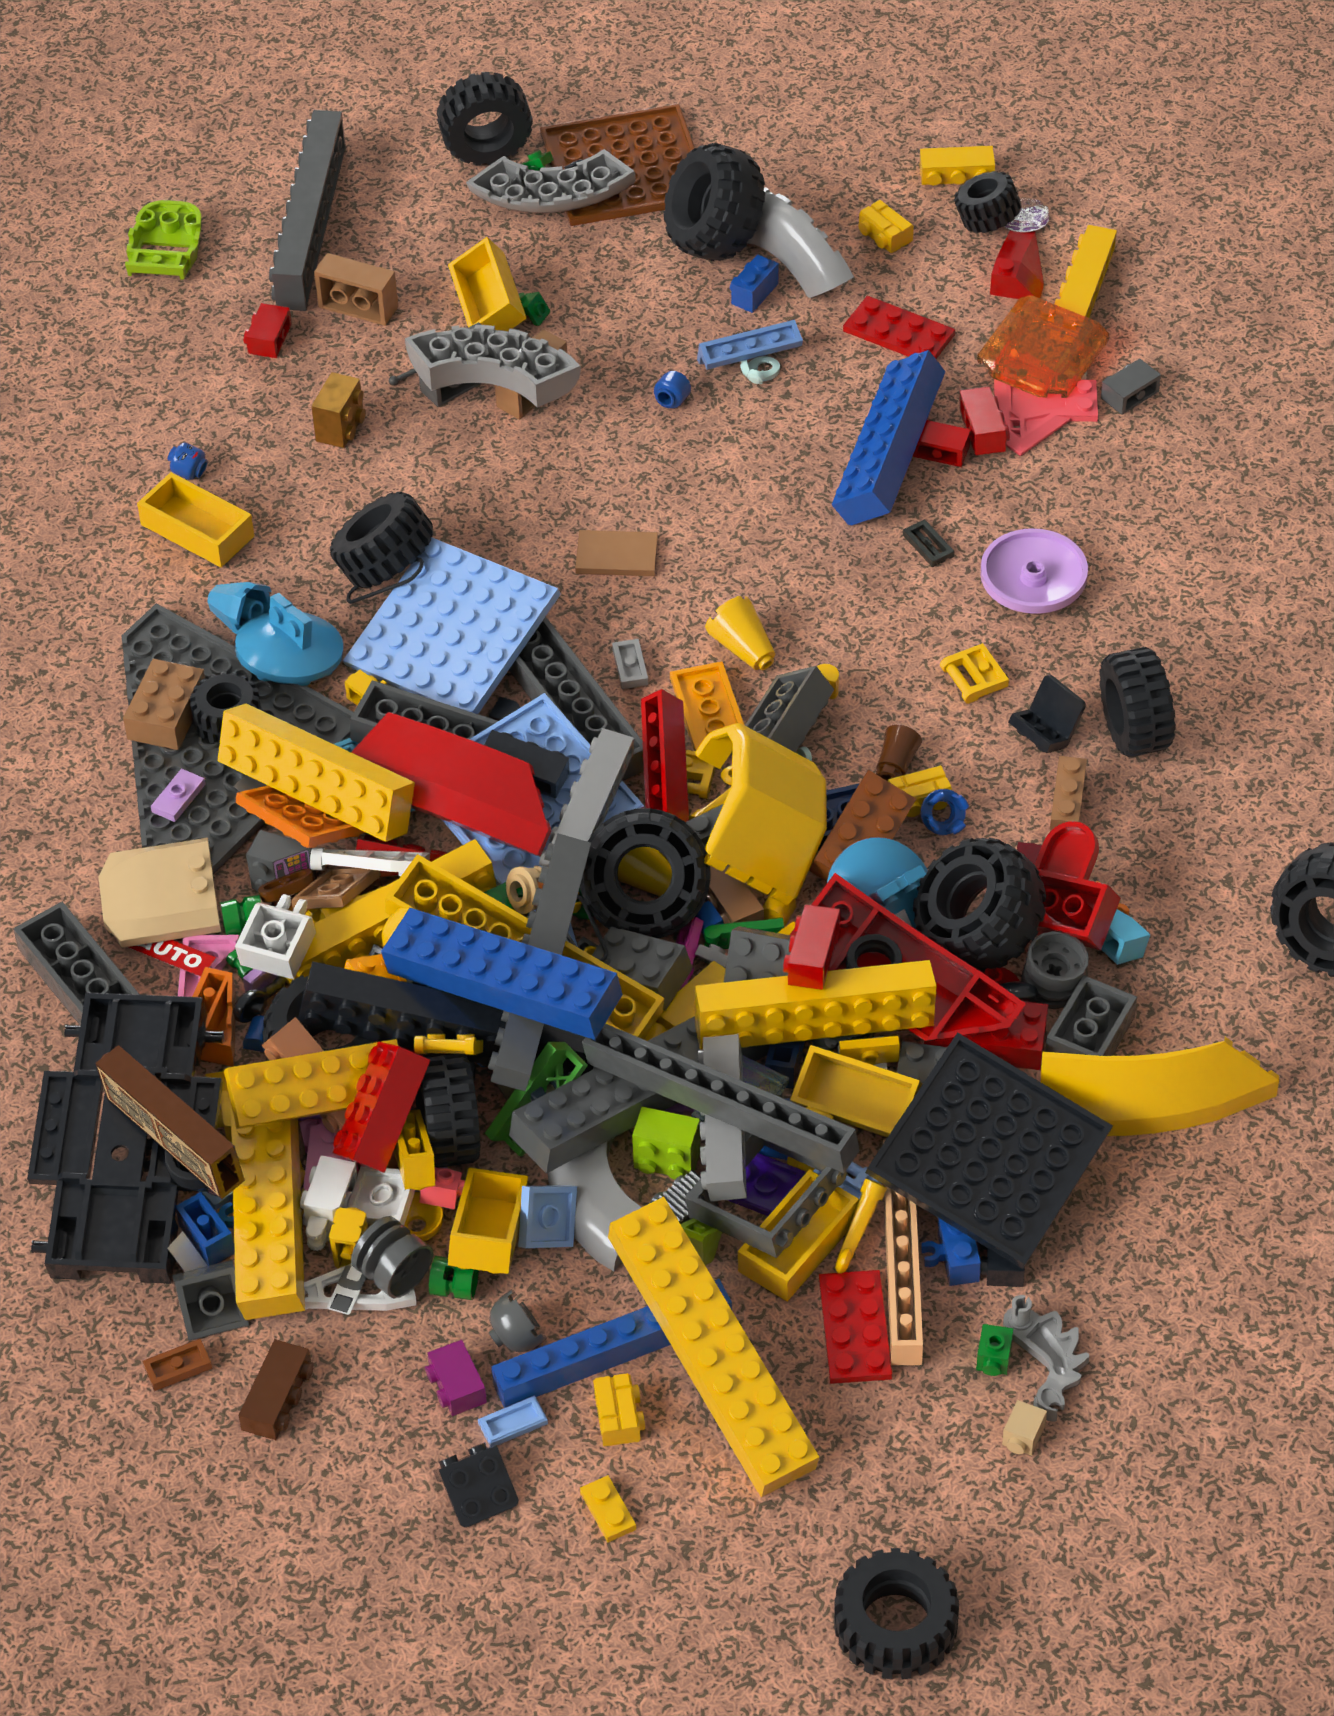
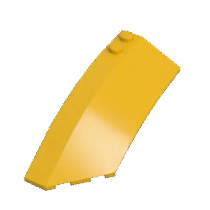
[1040,1036,1279,1136]

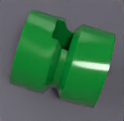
[220,895,261,936]
[429,1256,479,1300]

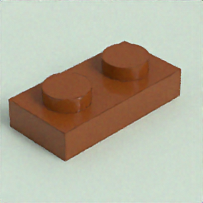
[142,1338,213,1391]

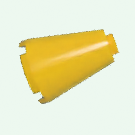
[705,596,775,670]
[618,847,672,897]

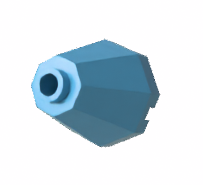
[207,582,272,634]

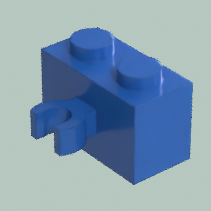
[176,1192,235,1266]
[921,1218,981,1286]

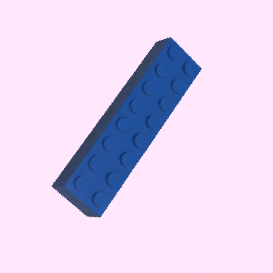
[832,350,946,525]
[381,908,623,1040]

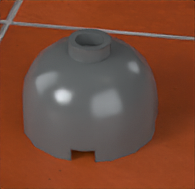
[489,1289,547,1353]

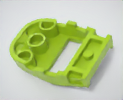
[125,200,201,280]

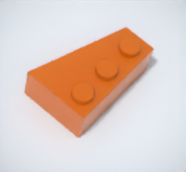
[192,967,236,1067]

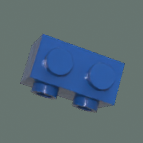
[730,254,779,313]

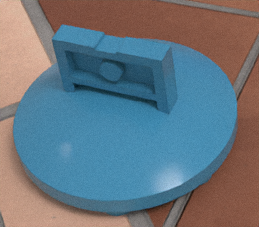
[235,593,344,686]
[827,838,928,930]

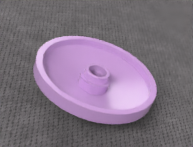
[981,529,1088,614]

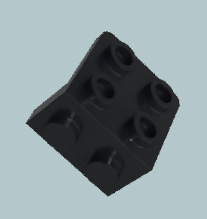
[1008,675,1086,753]
[433,1442,519,1527]

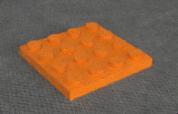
[236,785,366,848]

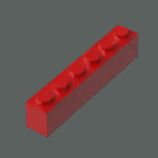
[641,689,689,822]

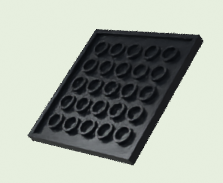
[865,1032,1113,1269]

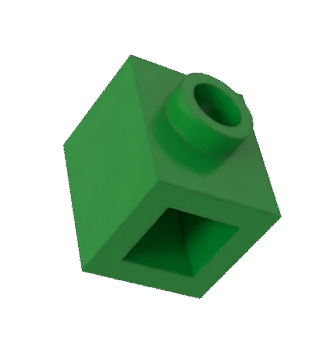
[976,1324,1014,1376]

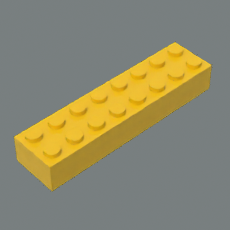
[218,703,415,842]
[285,839,496,986]
[695,960,936,1050]
[231,1106,305,1320]

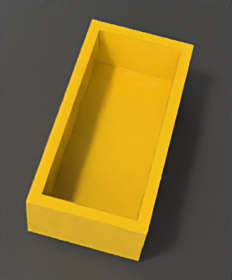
[448,237,527,332]
[137,472,255,568]
[790,1045,923,1138]
[448,1168,528,1274]
[738,1169,859,1302]

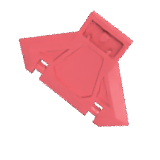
[993,346,1098,456]

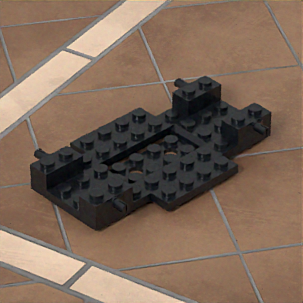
[27,993,224,1284]

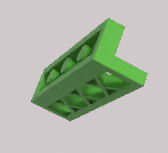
[485,1042,588,1156]

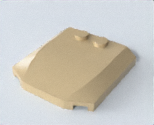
[99,838,221,948]

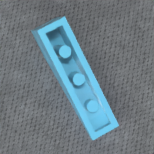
[1101,909,1150,965]

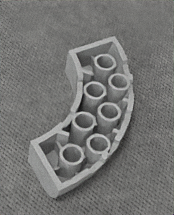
[466,149,636,213]
[747,188,854,298]
[405,325,581,407]
[548,1137,642,1272]

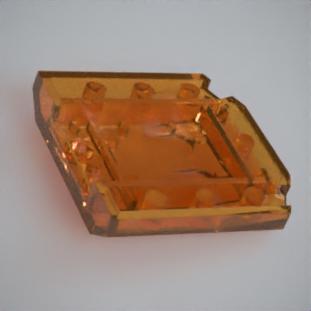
[977,295,1109,398]

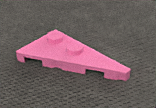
[178,935,239,997]

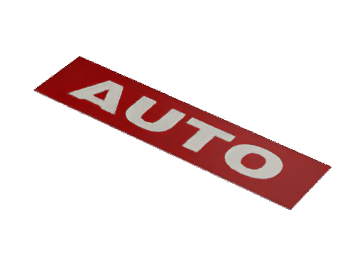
[128,940,217,977]

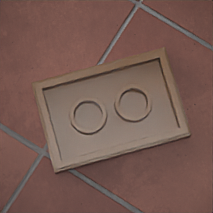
[575,530,658,576]
[291,867,381,909]

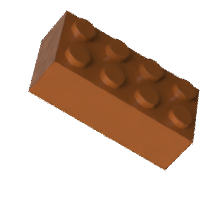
[809,770,916,882]

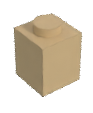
[1002,1400,1047,1456]

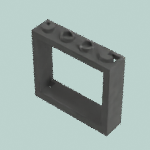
[684,1131,847,1258]

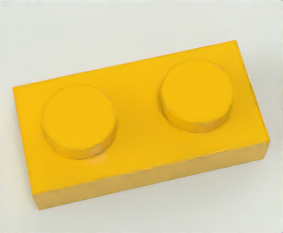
[580,1475,636,1542]

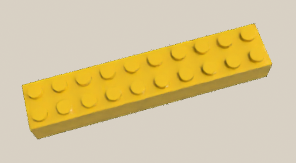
[385,854,664,1040]
[608,1197,819,1497]

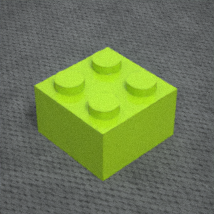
[632,1107,701,1180]

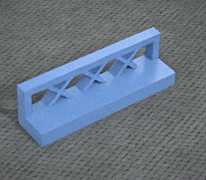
[697,320,803,370]

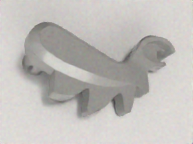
[1003,1295,1089,1422]

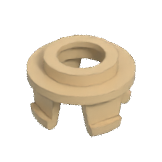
[506,866,542,914]

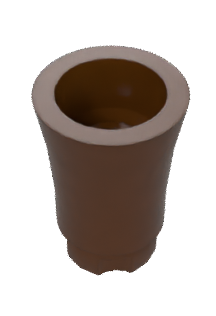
[876,725,922,781]

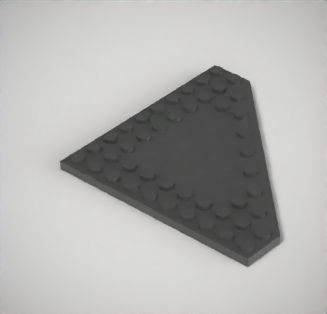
[121,603,354,874]

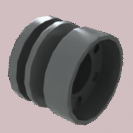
[1021,931,1088,1009]
[351,1216,434,1299]

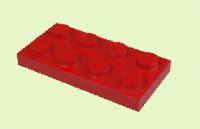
[843,295,955,359]
[819,1270,892,1384]

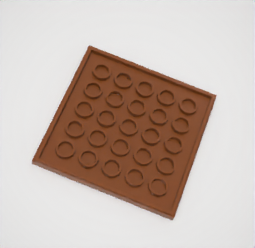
[540,104,695,226]

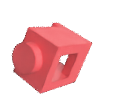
[419,1167,465,1209]

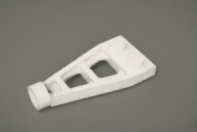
[310,847,430,877]
[304,1263,416,1311]

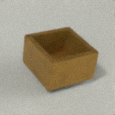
[311,372,366,448]

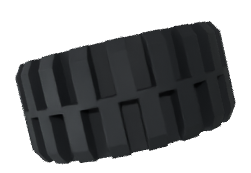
[437,72,533,166]
[330,492,433,588]
[1099,647,1176,757]
[416,1053,481,1168]
[834,1548,959,1680]

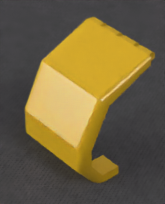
[695,723,827,905]

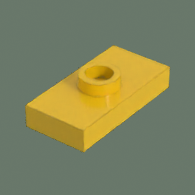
[839,1036,900,1065]

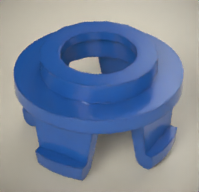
[921,789,969,835]

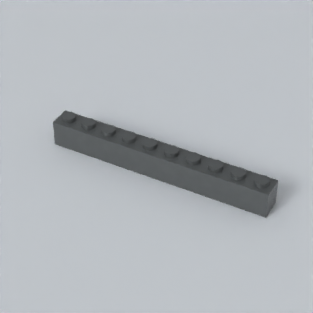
[488,833,591,1091]
[582,1023,860,1173]

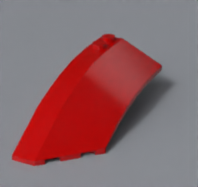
[351,712,551,857]
[790,873,1026,1042]

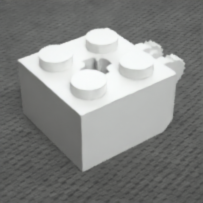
[235,894,316,980]
[300,1155,357,1251]

